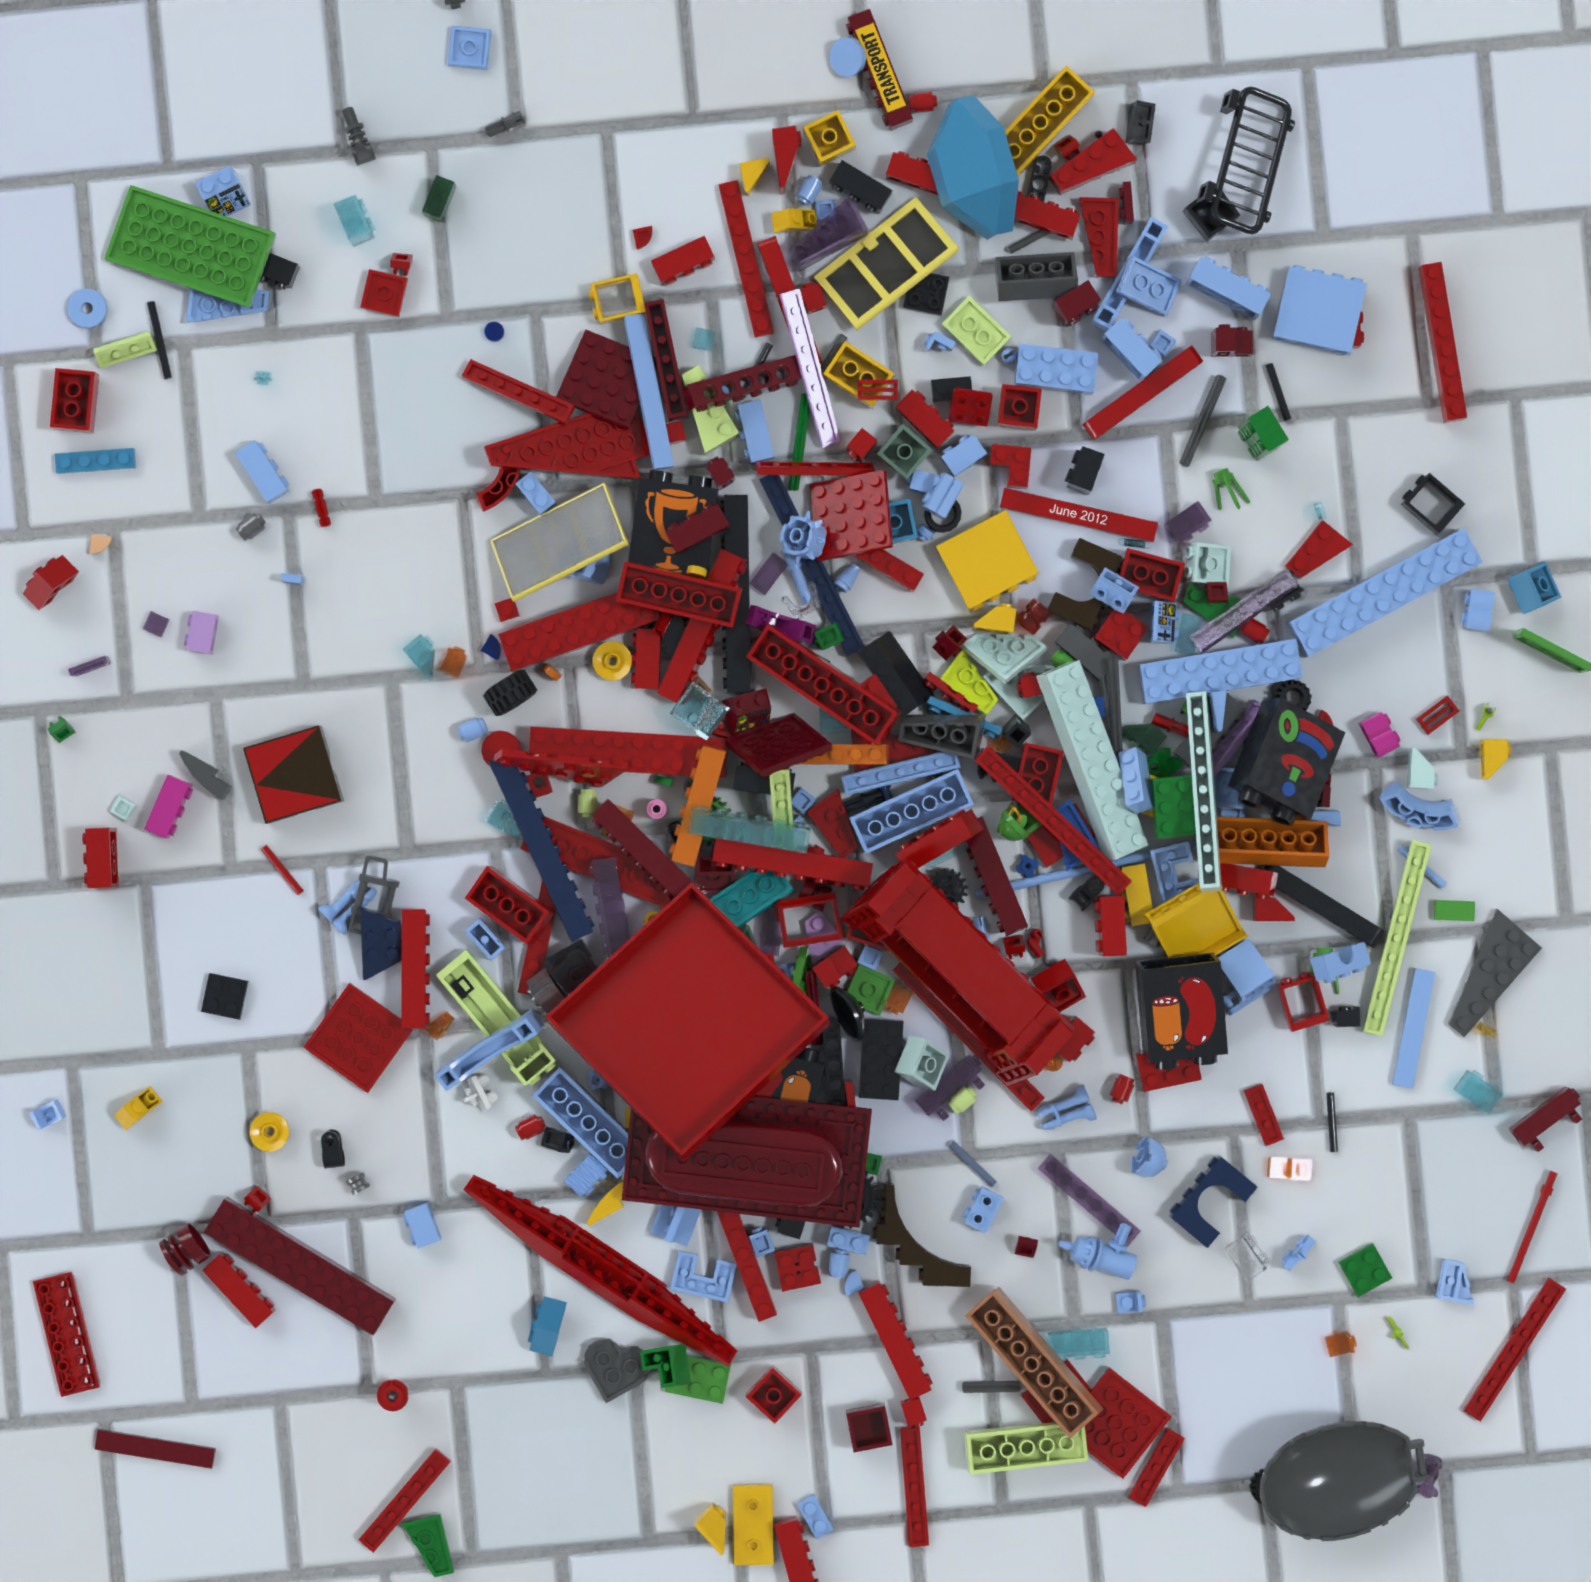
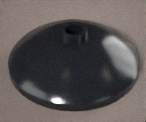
[830,986,865,1042]

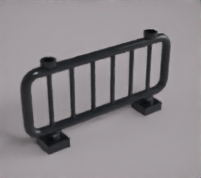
[1196,86,1295,235]

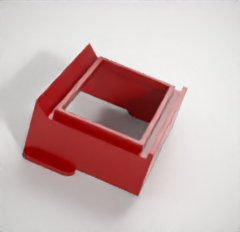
[773,892,846,948]

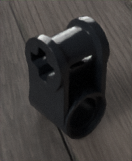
[1068,875,1104,912]
[321,1129,345,1169]

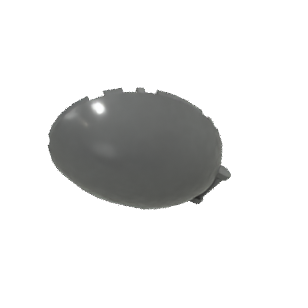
[1260,1421,1430,1541]

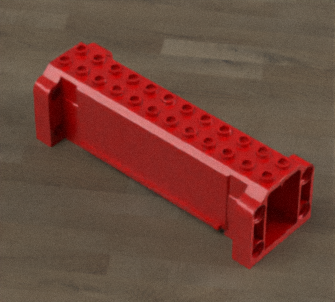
[841,858,1074,1086]

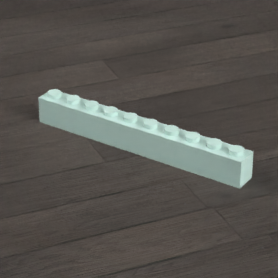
[1186,691,1222,893]

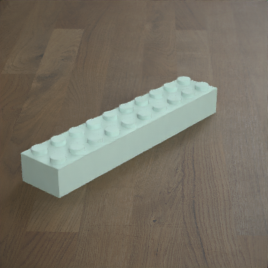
[1036,660,1148,860]

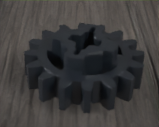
[930,868,969,908]

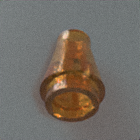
[426,1011,455,1040]

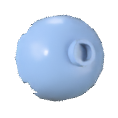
[1130,1137,1167,1178]

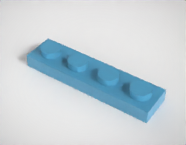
[55,448,136,474]
[927,696,1003,740]

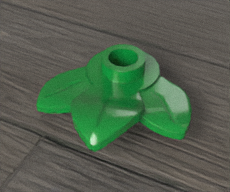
[1147,748,1183,778]

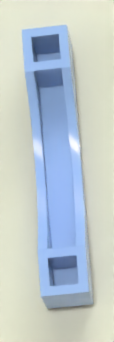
[1091,217,1168,332]
[434,1009,544,1091]

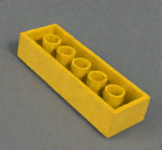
[1005,65,1095,177]

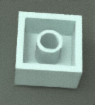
[895,1036,950,1091]

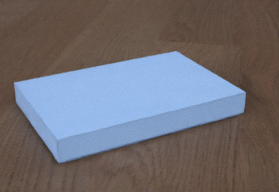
[1116,256,1182,316]

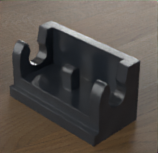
[1125,100,1156,145]

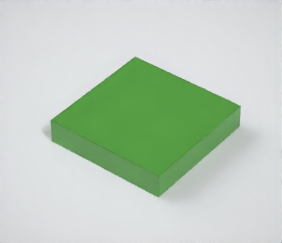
[848,964,896,1016]

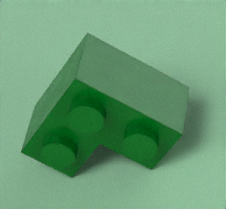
[640,1344,691,1388]

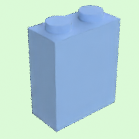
[1217,938,1276,1002]

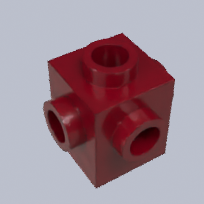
[932,625,967,661]

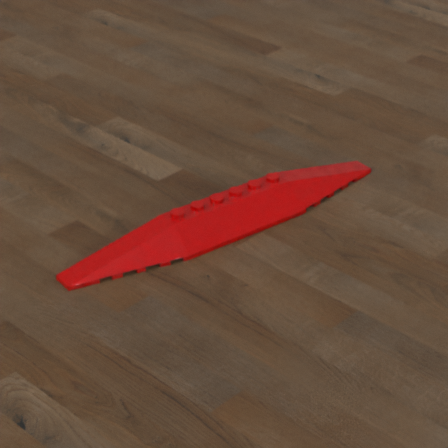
[463,1175,737,1366]

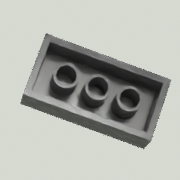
[995,252,1078,301]

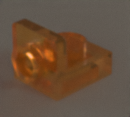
[440,646,468,678]
[885,983,913,1015]
[1324,1331,1357,1357]

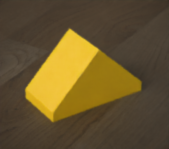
[740,158,770,196]

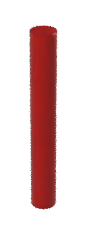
[261,845,304,895]

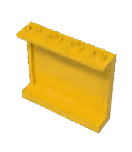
[935,510,1039,611]
[1145,883,1248,957]

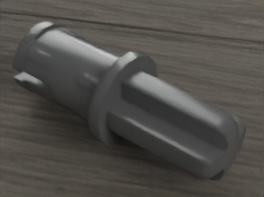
[485,111,525,137]

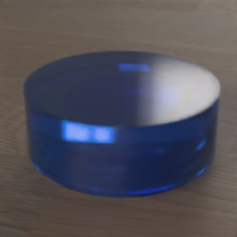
[484,322,505,342]

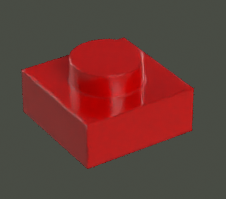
[495,598,520,622]

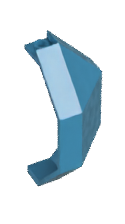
[927,95,1019,240]

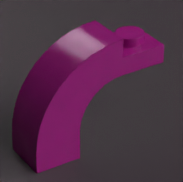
[745,605,817,644]

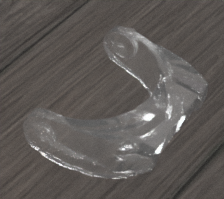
[781,581,820,620]

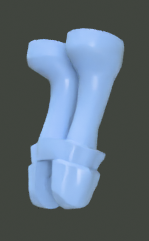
[318,880,377,935]
[1036,1084,1097,1130]

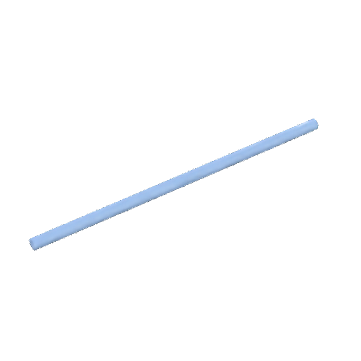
[975,840,1197,899]

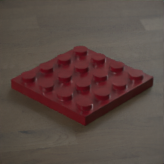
[556,329,657,430]
[725,713,832,777]

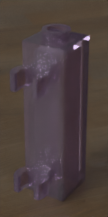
[915,1053,985,1121]

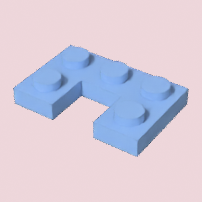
[1149,840,1199,904]
[670,1250,737,1303]

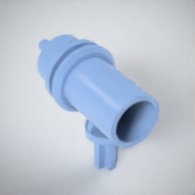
[1058,1223,1137,1280]

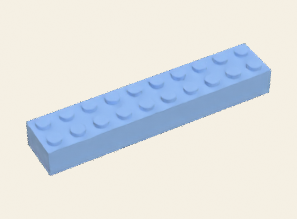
[1287,528,1483,658]

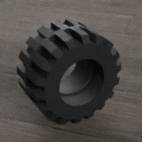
[483,670,537,716]

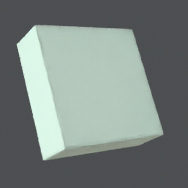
[109,795,137,822]

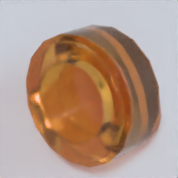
[992,733,1012,752]
[1045,1053,1063,1072]

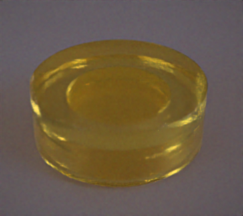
[1477,1021,1497,1037]

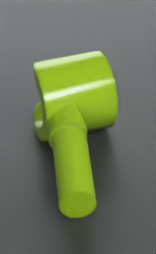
[1475,703,1496,731]

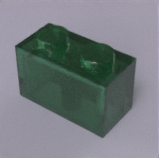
[422,175,457,222]

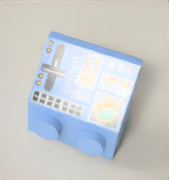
[195,165,251,216]
[1149,601,1179,644]

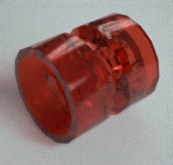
[1015,598,1052,636]

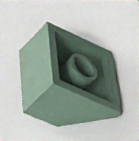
[875,424,933,480]

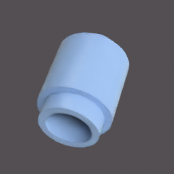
[795,175,822,206]
[457,718,488,742]
[828,1248,850,1278]

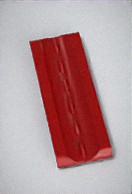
[33,1272,100,1397]

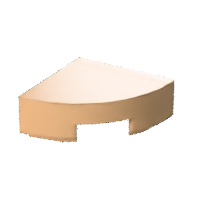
[89,534,113,554]

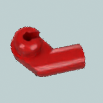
[1027,929,1045,959]

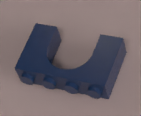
[1169,1155,1258,1248]

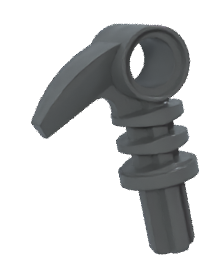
[342,107,376,166]

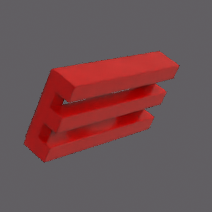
[858,380,898,400]
[1415,696,1459,735]

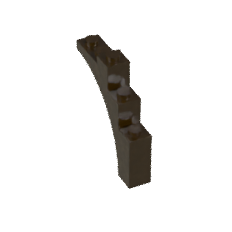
[872,1183,971,1287]

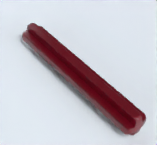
[804,971,823,1045]

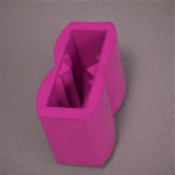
[1358,712,1401,758]

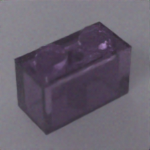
[1164,501,1211,544]

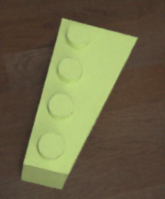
[682,365,740,455]

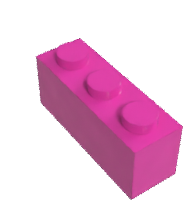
[144,775,193,839]

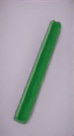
[788,393,810,491]

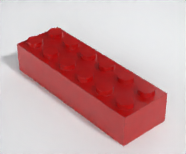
[616,561,743,628]

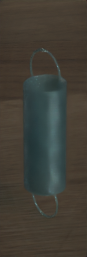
[1118,538,1151,549]

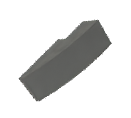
[179,750,232,800]

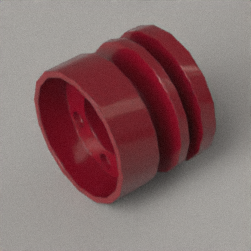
[159,1223,211,1276]

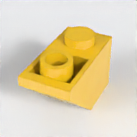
[771,208,818,233]
[114,1086,162,1131]

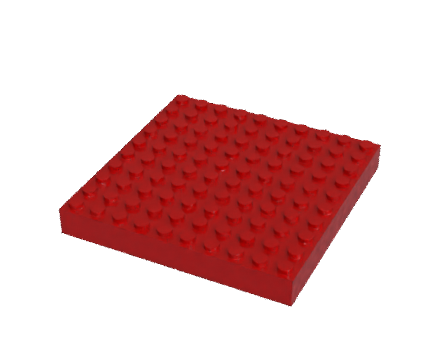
[545,882,830,1162]

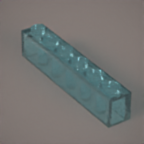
[688,805,811,853]

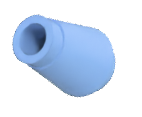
[834,563,861,593]

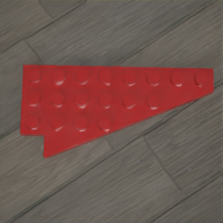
[484,409,651,480]

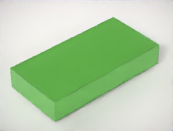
[1434,900,1475,921]

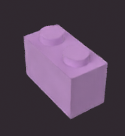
[184,611,219,655]

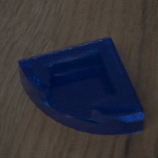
[481,634,501,661]

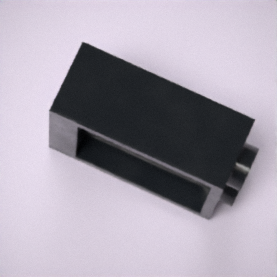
[1401,473,1465,535]

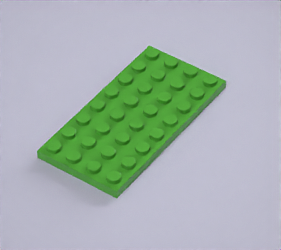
[104,185,276,308]

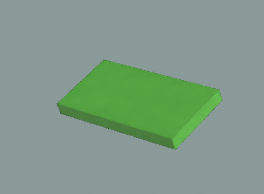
[1513,628,1591,673]

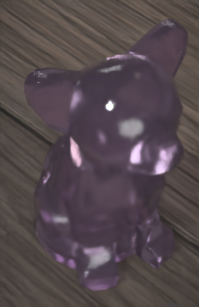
[1417,1454,1443,1498]

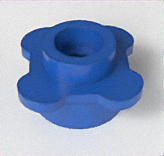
[1016,855,1039,878]

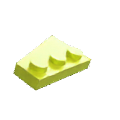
[940,650,998,715]

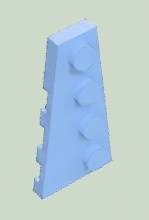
[186,289,270,323]

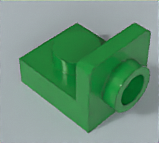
[814,622,845,650]

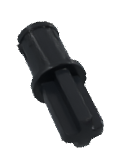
[844,789,883,812]

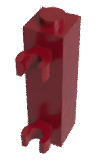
[1509,1086,1582,1152]

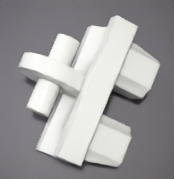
[463,1074,498,1111]

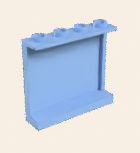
[1272,265,1367,356]

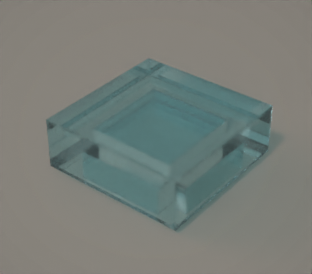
[692,327,716,351]

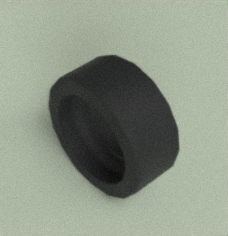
[924,500,962,533]

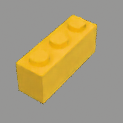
[1120,863,1153,926]

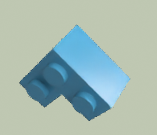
[528,1296,567,1357]

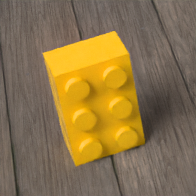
[823,341,895,409]

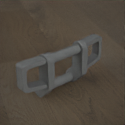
[348,855,400,935]

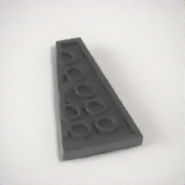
[1448,909,1542,1037]

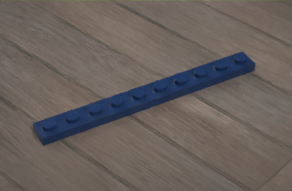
[759,475,865,656]

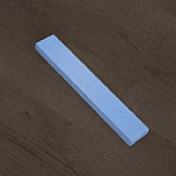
[841,752,961,796]
[1392,968,1435,1088]

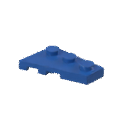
[1055,800,1101,871]

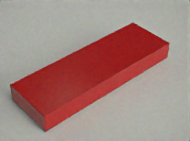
[1244,1084,1284,1146]

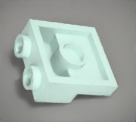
[1183,542,1231,585]

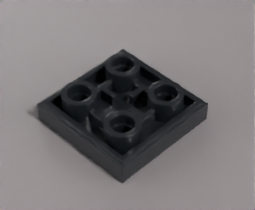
[903,269,950,316]

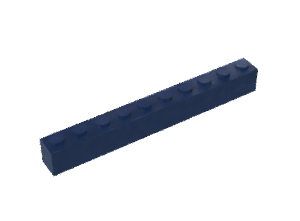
[488,759,595,942]

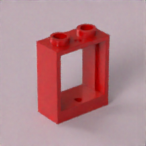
[1276,971,1330,1032]

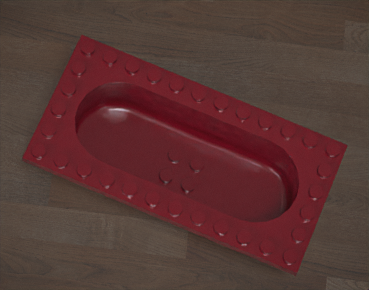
[622,1095,872,1228]

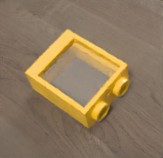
[589,273,646,325]

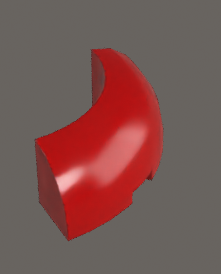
[475,467,521,512]

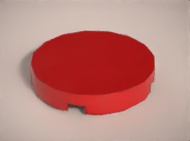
[481,731,521,766]

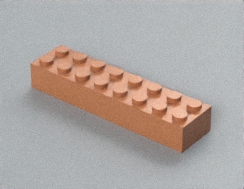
[965,1287,1103,1439]

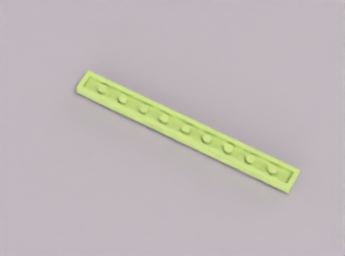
[1362,840,1432,1037]

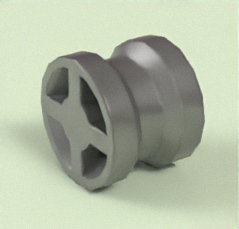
[346,1172,370,1195]

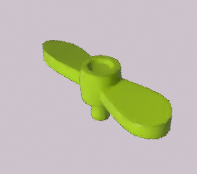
[1386,1316,1409,1349]

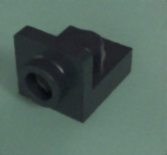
[541,1127,574,1153]

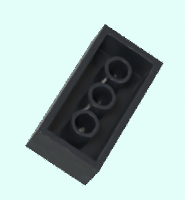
[859,1018,904,1100]

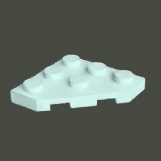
[962,634,1047,684]
[982,665,1055,720]

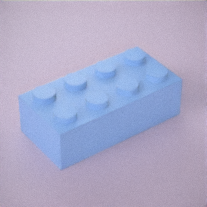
[1186,257,1271,320]
[1014,344,1098,395]

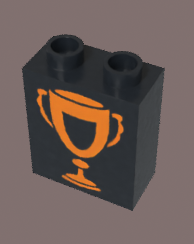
[628,470,719,579]

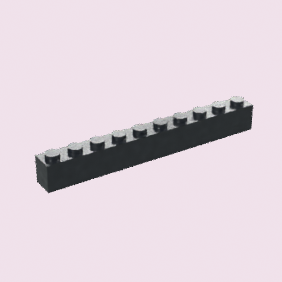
[720,495,751,694]

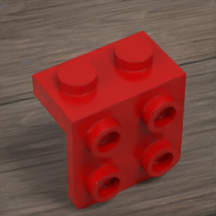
[948,388,993,427]

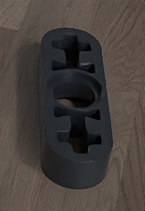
[1027,155,1052,202]

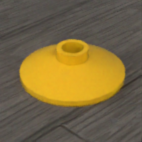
[593,641,632,681]
[249,1112,289,1152]

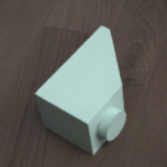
[1407,748,1438,789]

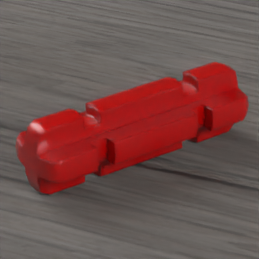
[312,489,331,527]

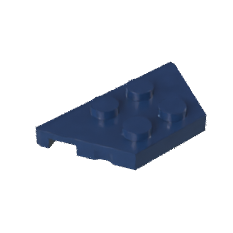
[360,907,402,980]

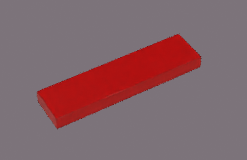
[1128,1428,1185,1507]

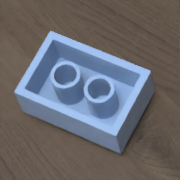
[1101,318,1162,382]

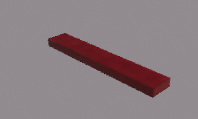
[95,1429,216,1469]

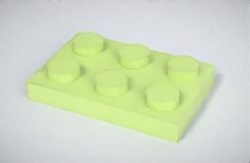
[941,296,1011,366]

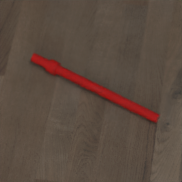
[1507,1170,1558,1284]

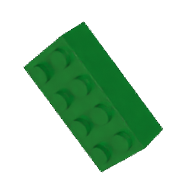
[1237,406,1289,461]

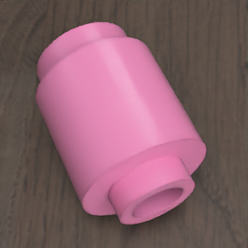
[647,799,667,819]

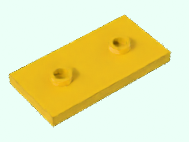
[733,1484,774,1565]

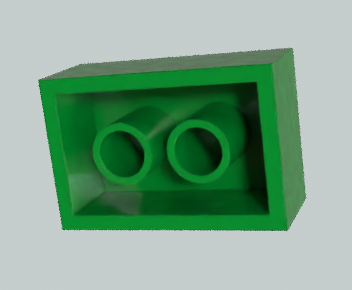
[1150,775,1196,839]

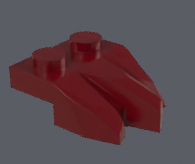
[695,845,736,894]

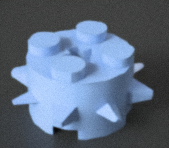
[780,511,827,564]

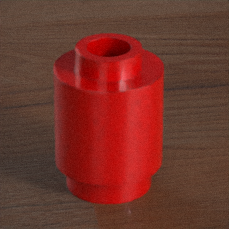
[908,91,937,113]
[1239,617,1270,644]
[1109,1074,1134,1104]
[515,1114,546,1140]

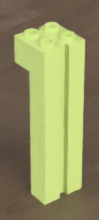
[436,949,558,1086]

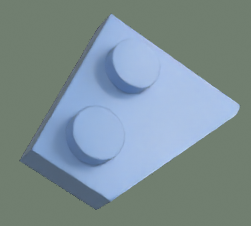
[1435,1259,1474,1305]

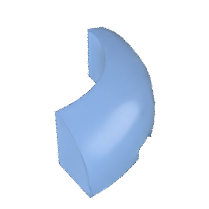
[1380,781,1459,830]

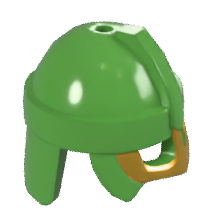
[997,801,1042,841]

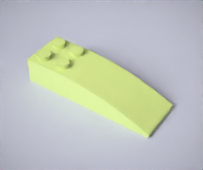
[964,1422,1088,1475]

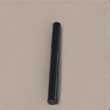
[147,301,172,380]

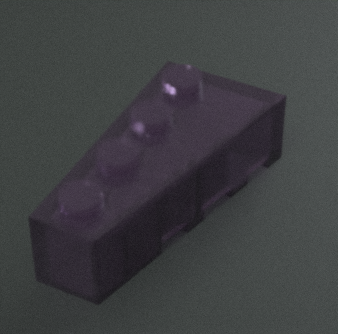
[789,195,868,272]

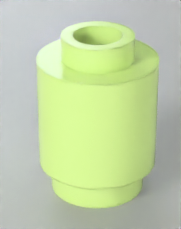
[578,789,598,818]
[947,1086,977,1114]

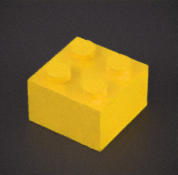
[803,110,856,167]

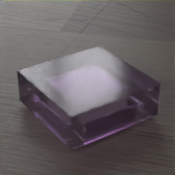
[143,611,170,637]

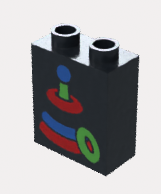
[1228,698,1346,826]

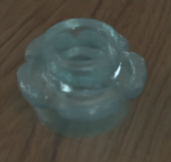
[253,371,273,385]

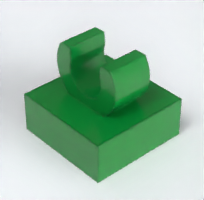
[48,716,75,743]

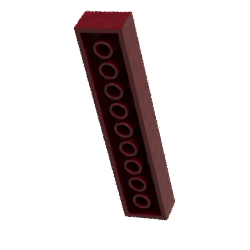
[204,1197,396,1336]

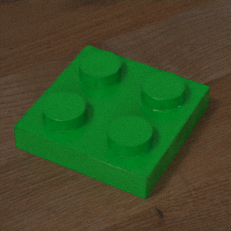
[1338,1243,1392,1297]

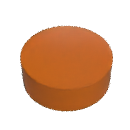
[542,663,562,681]

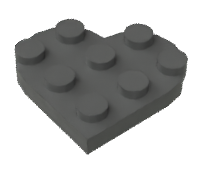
[584,1338,650,1403]

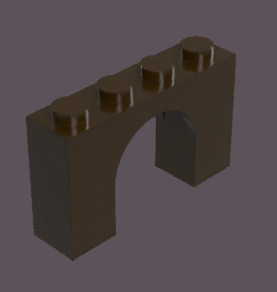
[1047,538,1123,630]

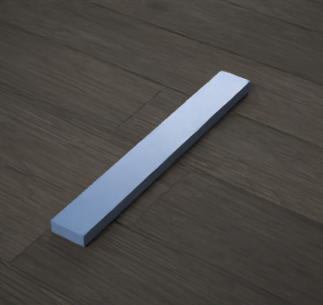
[623,313,674,470]

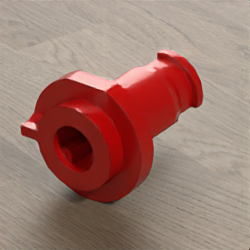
[377,1379,409,1412]

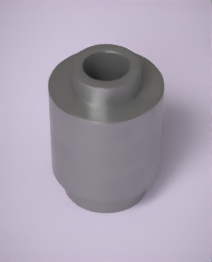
[236,513,266,541]

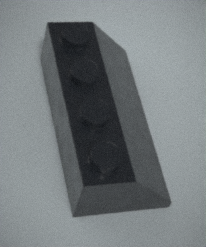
[858,631,935,718]

